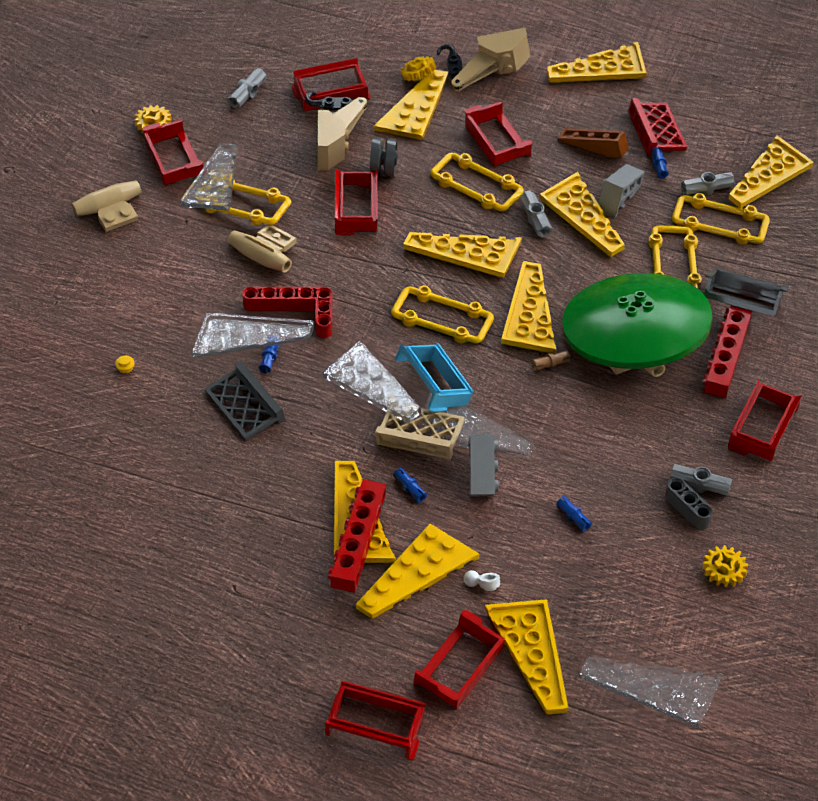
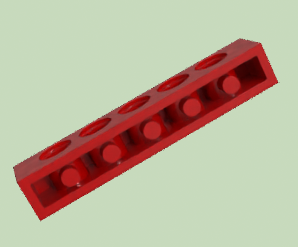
[702,305,753,398]
[328,479,386,593]

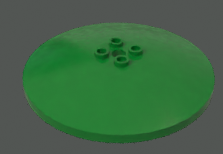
[562,273,712,369]

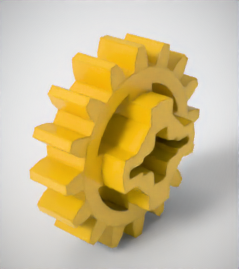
[400,56,436,82]
[135,105,172,133]
[702,545,748,588]

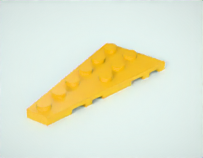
[547,42,646,83]
[374,70,449,140]
[728,136,814,208]
[403,232,522,278]
[501,261,556,354]
[334,461,396,563]
[356,524,479,619]
[485,599,568,715]

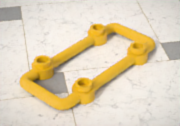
[430,153,524,212]
[195,176,291,225]
[672,193,770,245]
[648,226,702,290]
[391,285,494,344]

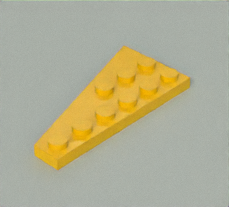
[539,172,625,257]

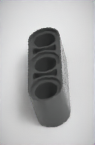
[665,477,712,530]

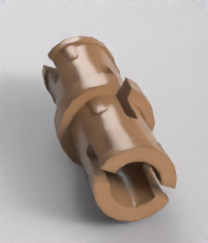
[531,350,570,371]

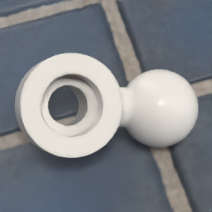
[463,570,500,591]

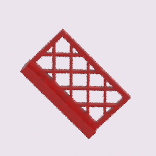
[628,98,687,155]

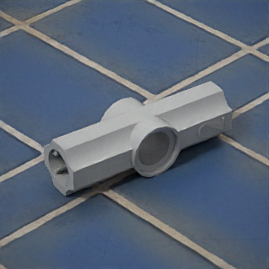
[228,68,267,109]
[680,172,735,195]
[520,190,552,238]
[670,464,732,496]

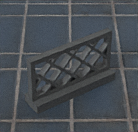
[205,361,286,441]

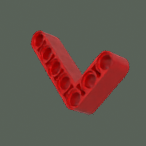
[242,287,333,339]

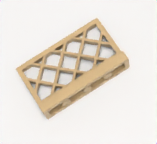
[375,402,465,460]

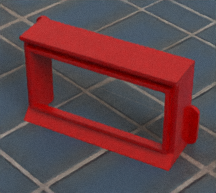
[292,58,370,112]
[465,101,532,168]
[142,119,205,187]
[335,169,377,235]
[728,380,802,462]
[413,610,505,710]
[325,680,425,760]

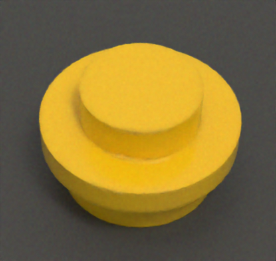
[115,356,135,373]

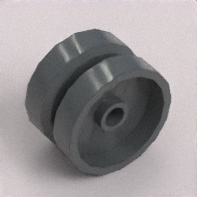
[370,137,398,176]

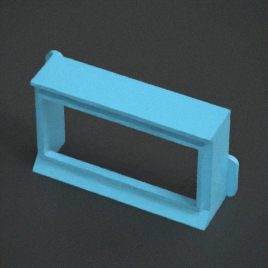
[395,343,474,412]

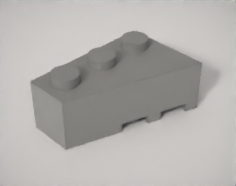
[598,164,645,219]
[468,435,498,497]

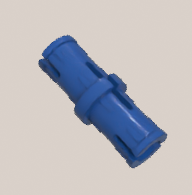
[651,147,669,179]
[259,337,280,373]
[393,468,427,503]
[556,496,592,532]

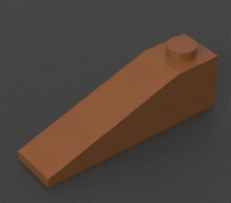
[558,128,629,158]

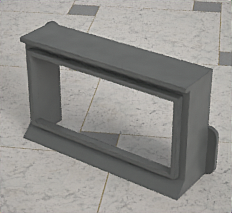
[704,268,789,317]

